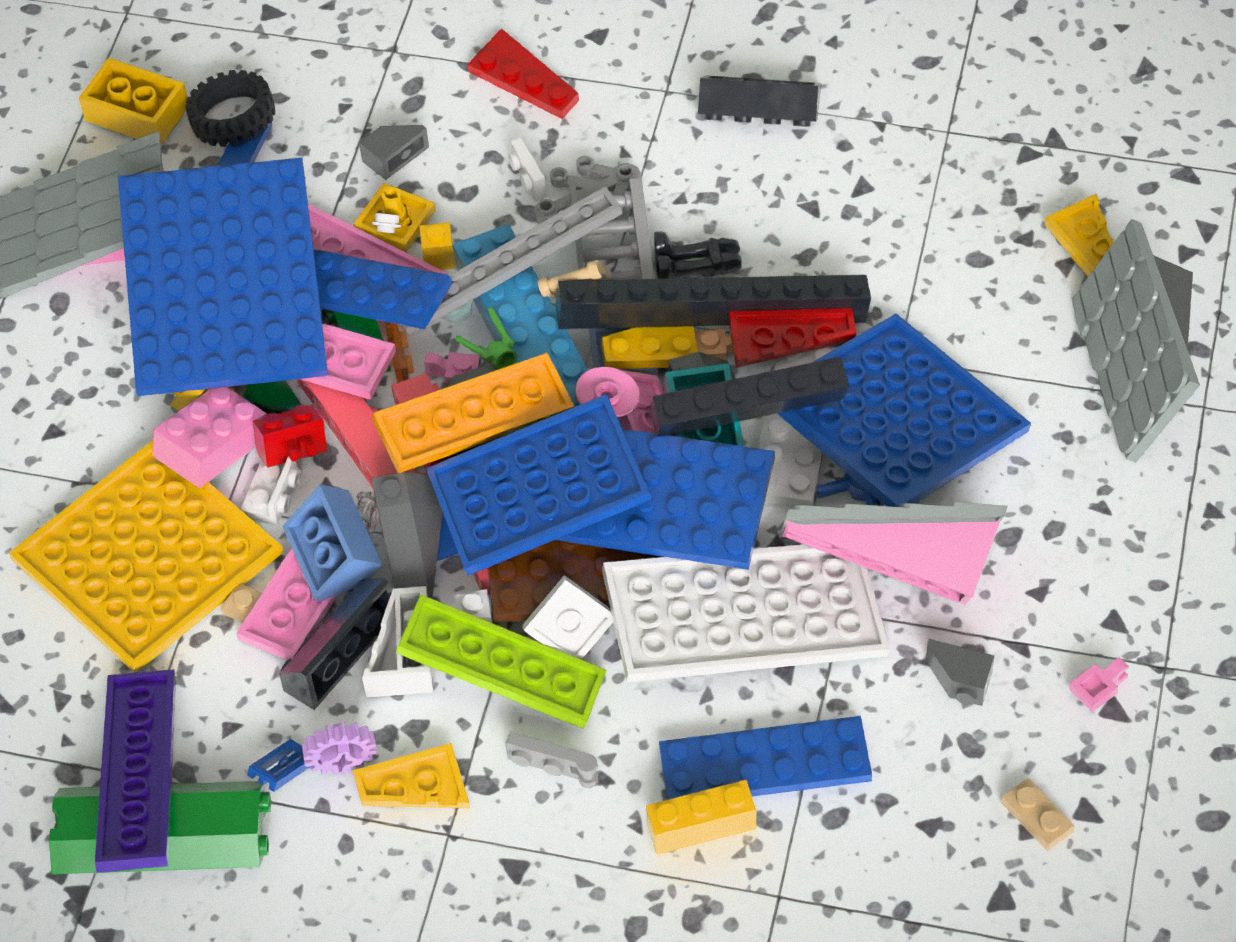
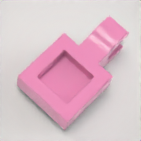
[424,352,480,384]
[1069,657,1129,712]

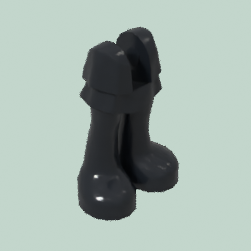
[654,231,742,279]

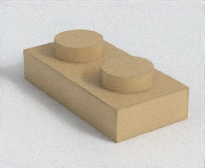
[1001,778,1075,851]

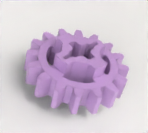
[301,722,377,775]

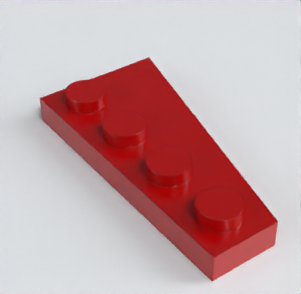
[467,28,579,119]
[728,308,857,368]

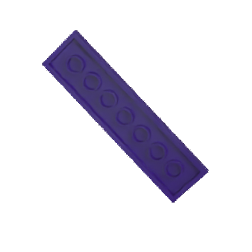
[95,669,176,873]

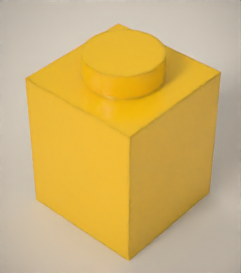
[419,222,455,270]

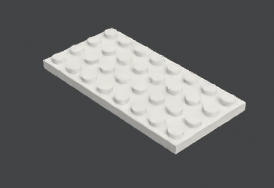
[602,544,890,682]

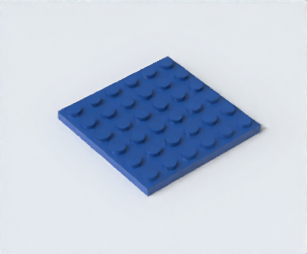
[777,313,1031,507]

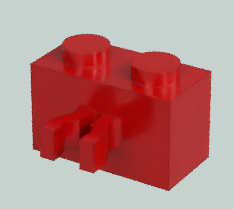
[253,405,327,468]

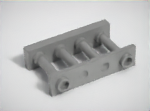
[564,178,655,280]

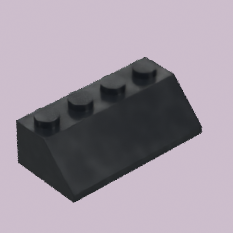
[698,75,822,127]
[279,578,392,710]

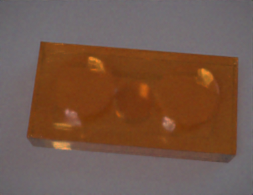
[384,322,414,383]

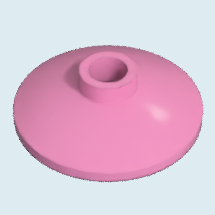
[576,367,640,418]

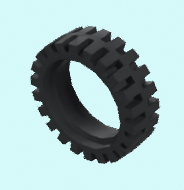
[185,70,276,147]

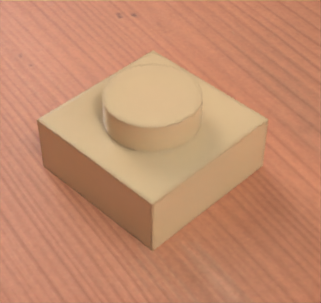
[221,584,262,623]

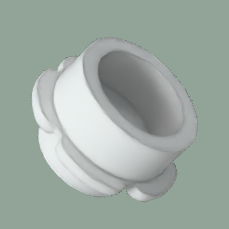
[372,213,402,233]

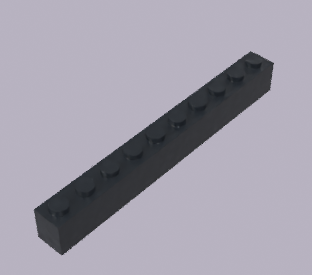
[556,275,871,329]

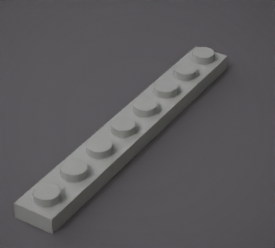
[402,186,623,336]

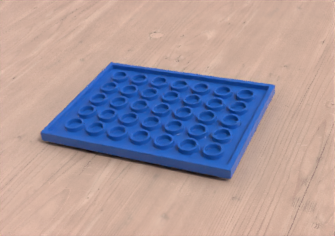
[118,157,328,396]

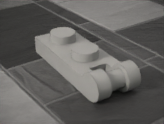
[505,731,599,788]

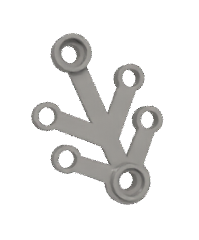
[534,156,641,224]

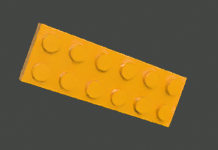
[372,353,575,474]

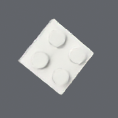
[522,575,613,659]

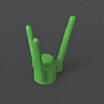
[455,307,518,370]

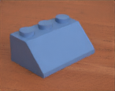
[282,484,383,601]

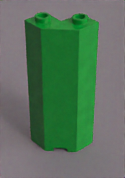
[49,781,271,875]

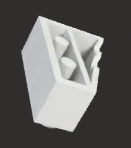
[362,586,433,697]

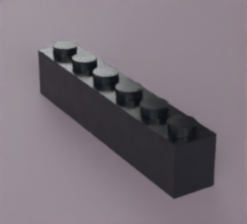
[650,357,850,436]

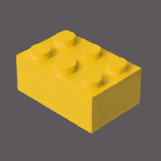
[79,57,187,146]

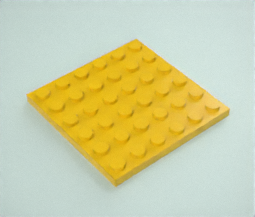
[9,440,284,673]

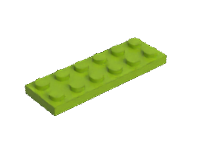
[396,594,607,729]

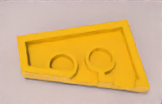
[1045,193,1114,277]
[601,326,698,369]
[353,743,470,808]

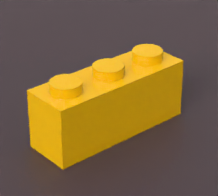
[646,780,756,855]

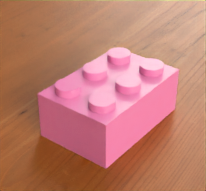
[153,387,267,488]

